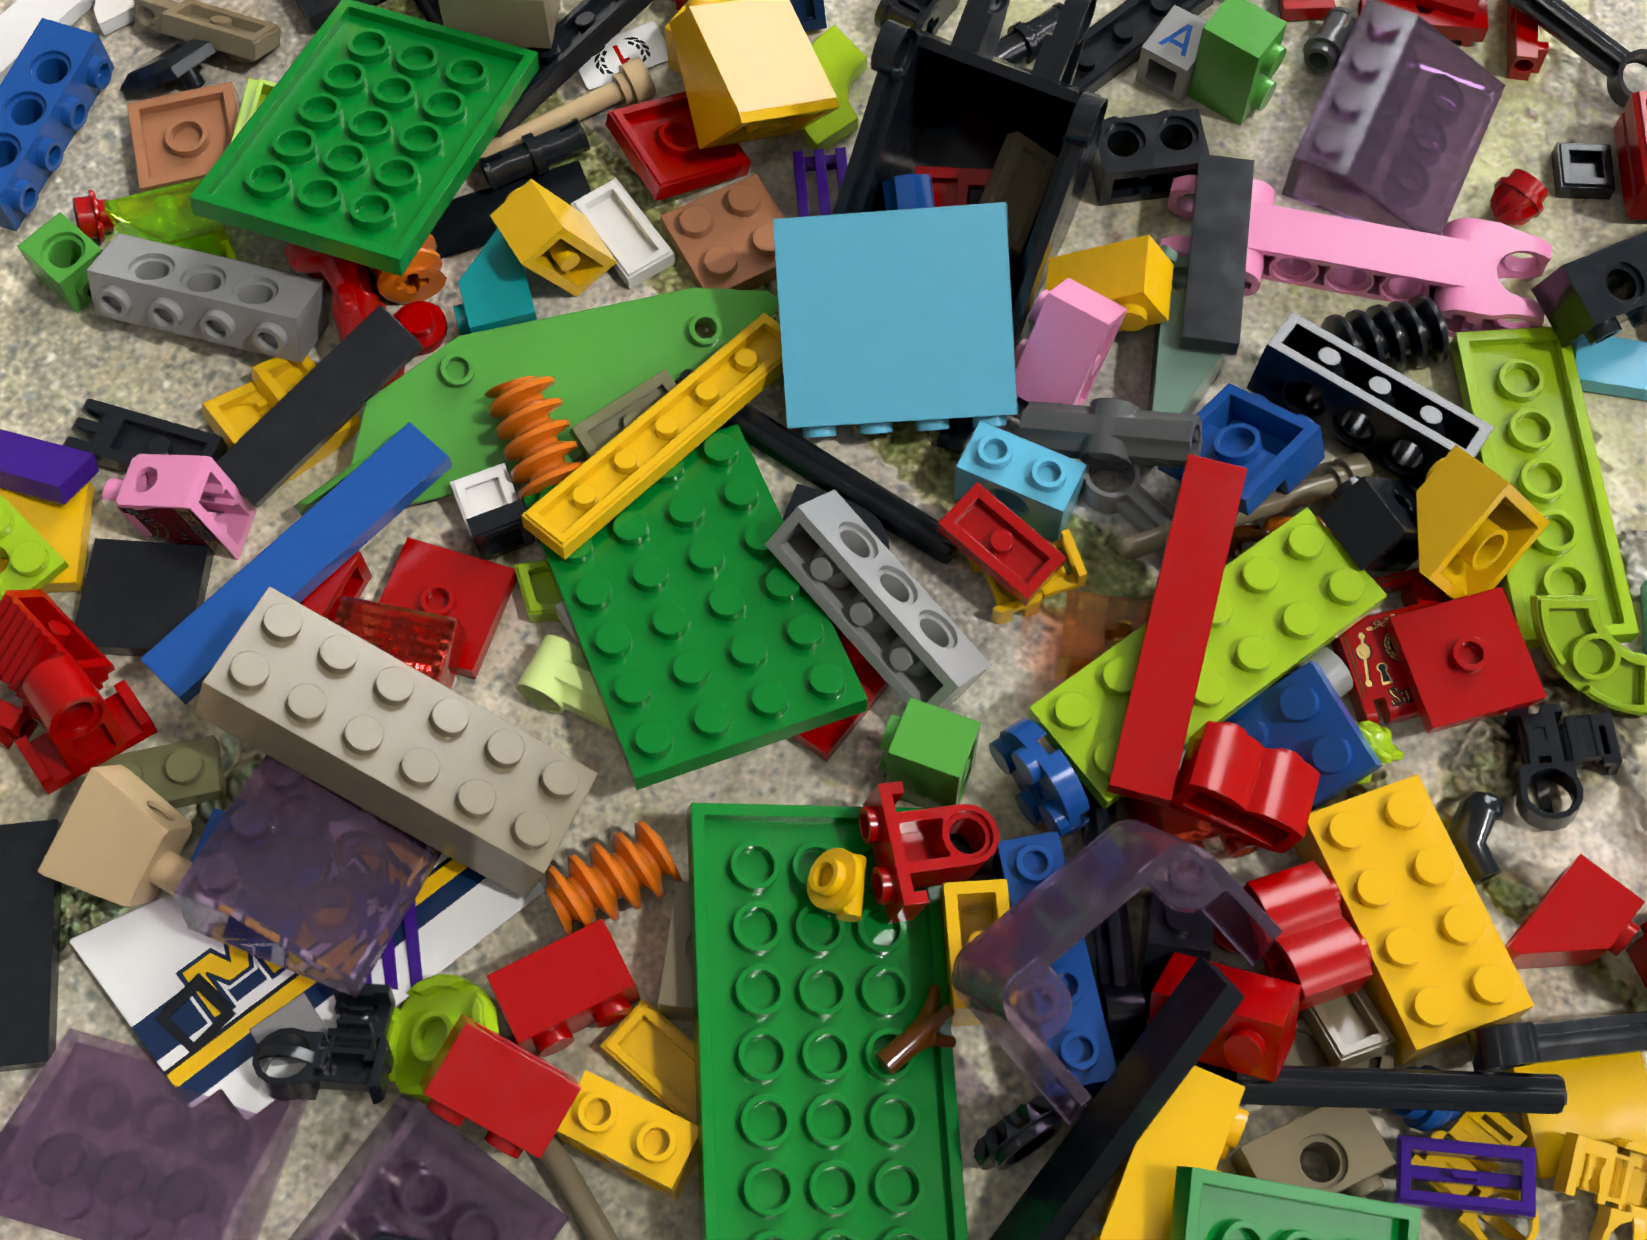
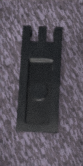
[63,399,228,472]

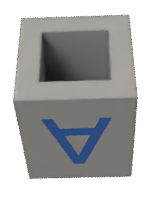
[1135,5,1208,104]

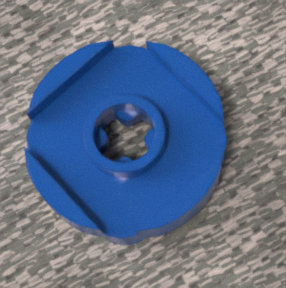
[989,718,1090,837]

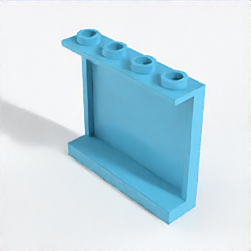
[773,202,1019,438]

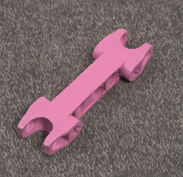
[1160,175,1552,337]

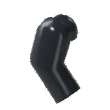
[1448,791,1504,885]

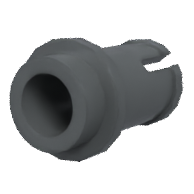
[1303,6,1359,73]

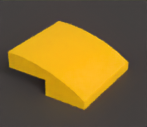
[202,355,362,484]
[1505,1052,1647,1179]

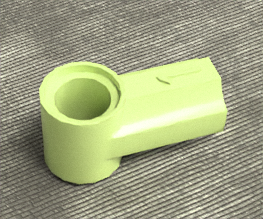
[516,634,613,731]

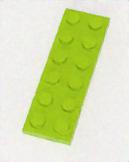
[1450,327,1639,649]
[1027,507,1387,810]

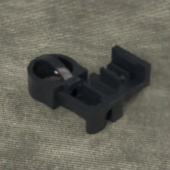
[1503,704,1622,831]
[252,981,396,1104]

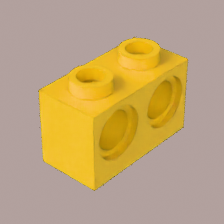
[556,1070,698,1201]

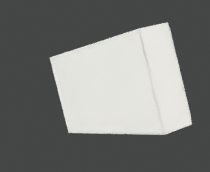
[571,178,675,289]

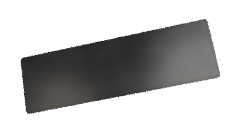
[430,161,591,259]

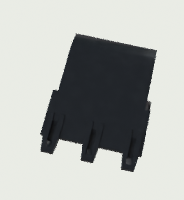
[832,0,1108,455]

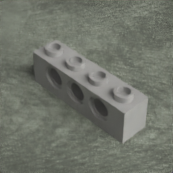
[86,233,329,363]
[765,489,992,709]

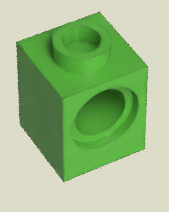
[17,212,103,313]

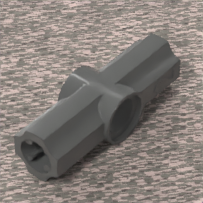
[1019,398,1203,471]

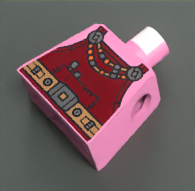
[102,454,257,560]

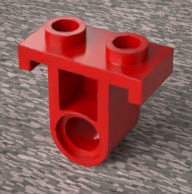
[14,656,158,795]
[859,781,999,924]

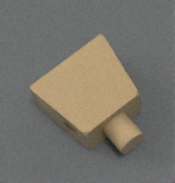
[37,764,204,907]

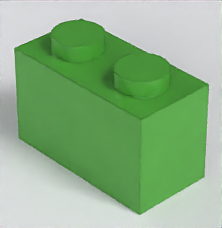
[1187,0,1287,126]
[879,697,981,808]

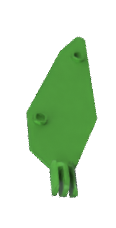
[294,287,778,516]

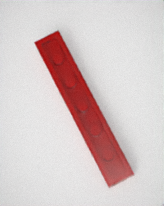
[1106,454,1247,808]

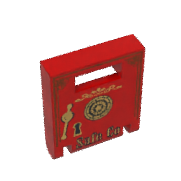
[1331,568,1448,725]

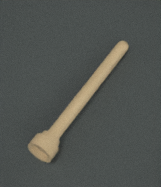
[470,57,657,174]

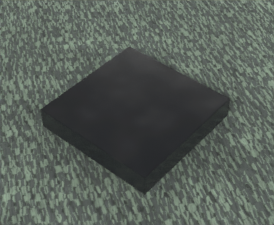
[75,538,214,657]

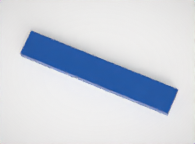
[140,422,452,705]

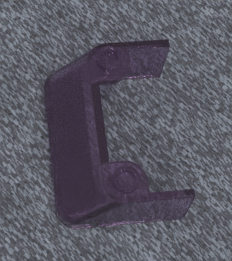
[952,819,1283,1126]

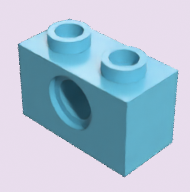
[953,421,1087,541]

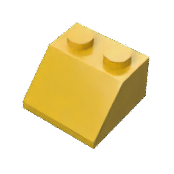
[1416,445,1550,600]

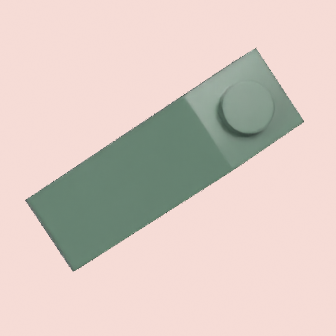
[1143,293,1234,467]

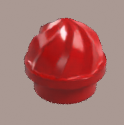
[1490,169,1549,226]

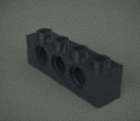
[1531,231,1647,348]
[1246,311,1494,489]

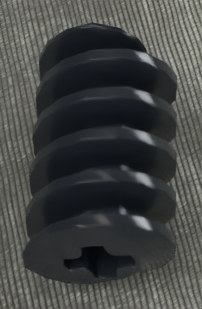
[1321,295,1449,372]

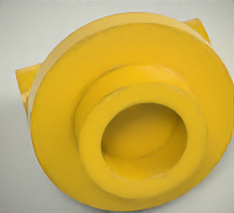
[807,848,867,922]

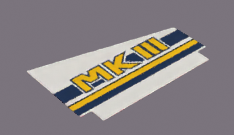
[70,808,545,1121]

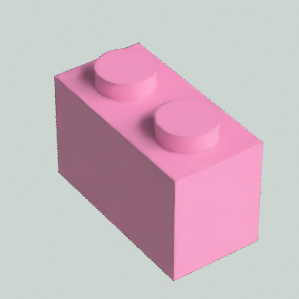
[1014,278,1128,405]

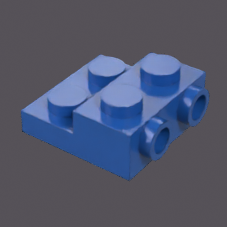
[1157,383,1325,516]

